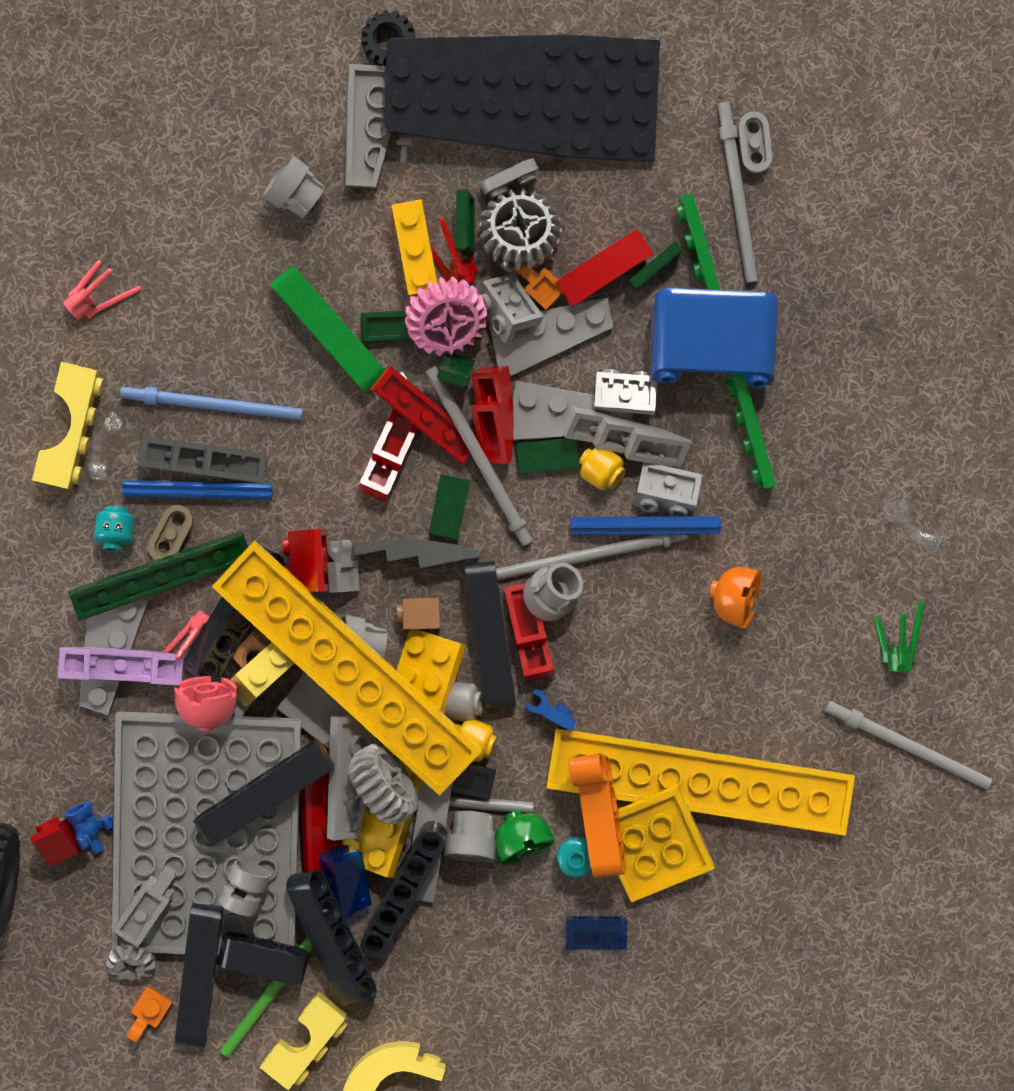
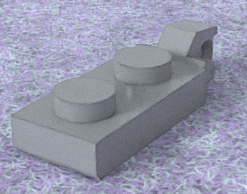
[111,865,177,948]

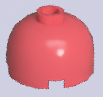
[174,676,237,732]

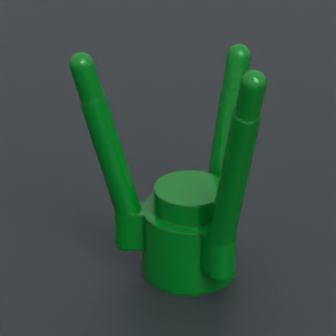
[874,601,925,672]

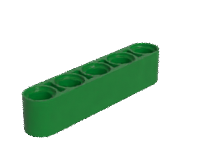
[270,264,385,395]

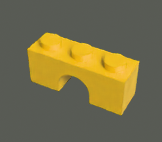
[392,199,437,298]

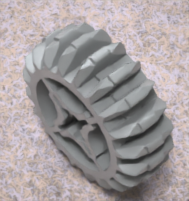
[479,188,562,270]
[348,744,419,825]

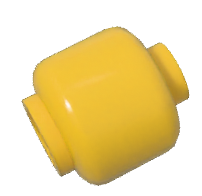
[579,448,625,490]
[456,719,497,762]

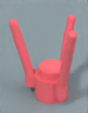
[63,260,142,320]
[163,611,209,671]

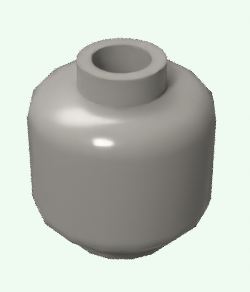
[445,682,484,722]

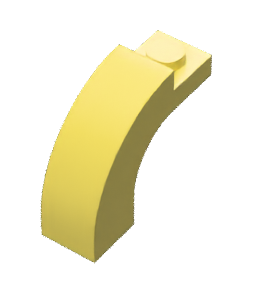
[343,1041,445,1091]

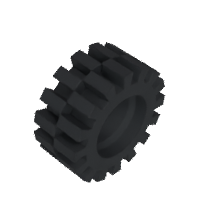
[361,10,416,66]

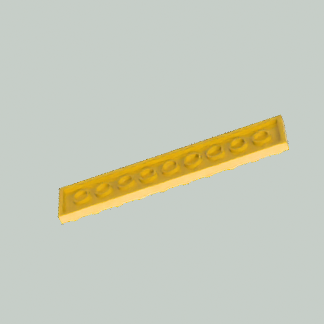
[212,541,482,796]
[546,728,855,836]

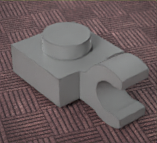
[327,540,360,593]

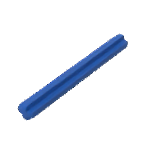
[122,480,273,500]
[571,516,721,535]

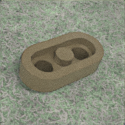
[148,505,194,560]

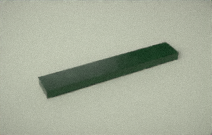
[68,530,248,621]

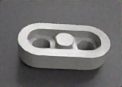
[738,112,772,174]
[479,158,539,199]

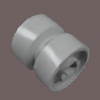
[219,860,271,917]

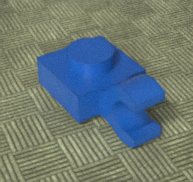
[525,689,577,731]

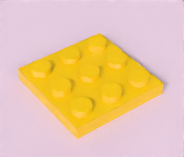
[618,785,715,902]

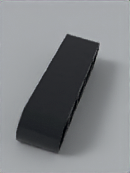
[183,547,285,682]
[464,560,516,711]
[193,739,335,847]
[360,821,446,958]
[286,870,377,1006]
[175,903,223,1048]

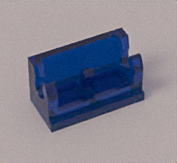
[318,845,372,917]
[565,916,628,950]

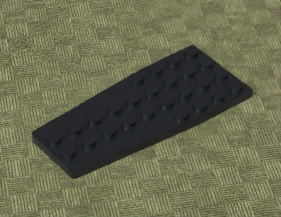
[383,35,660,162]

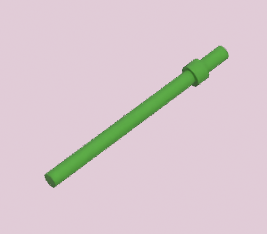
[220,932,313,1058]

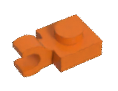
[514,262,561,310]
[126,985,173,1042]

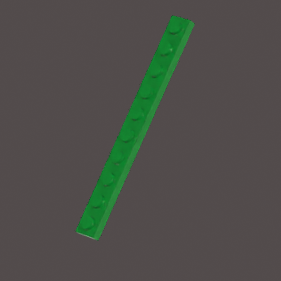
[676,193,776,490]

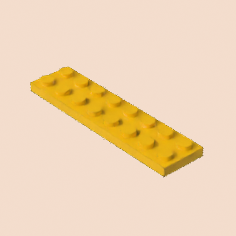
[341,629,466,878]

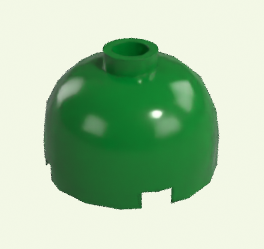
[494,810,556,866]

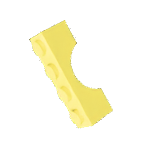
[32,362,104,490]

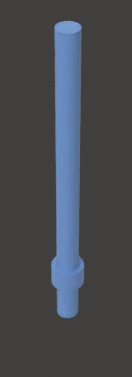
[120,386,303,421]

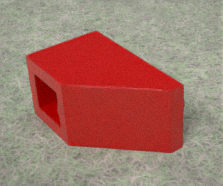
[30,816,83,867]

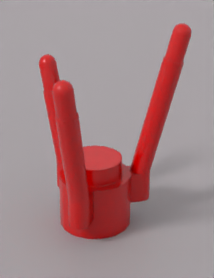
[430,218,478,284]

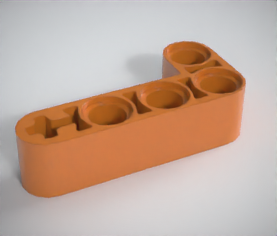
[569,753,626,879]

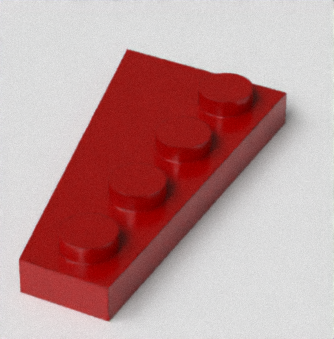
[301,772,344,886]

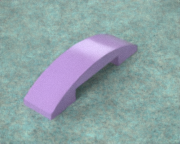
[58,647,184,685]

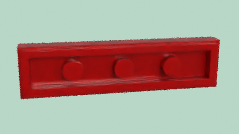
[370,366,477,465]

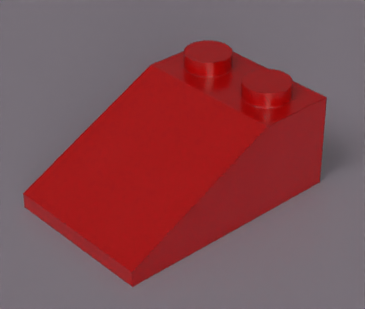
[283,529,329,592]

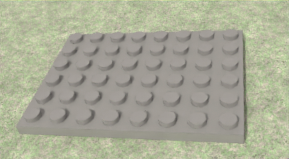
[112,712,302,955]

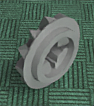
[106,945,156,983]

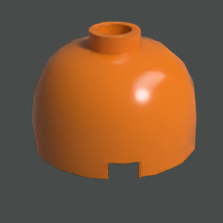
[709,566,762,629]

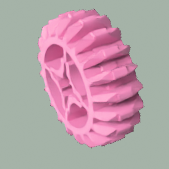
[405,276,487,357]

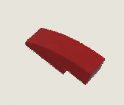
[555,229,653,308]
[471,365,514,464]
[358,409,418,502]
[504,583,555,683]

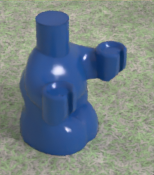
[63,801,114,854]

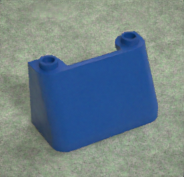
[651,288,778,388]

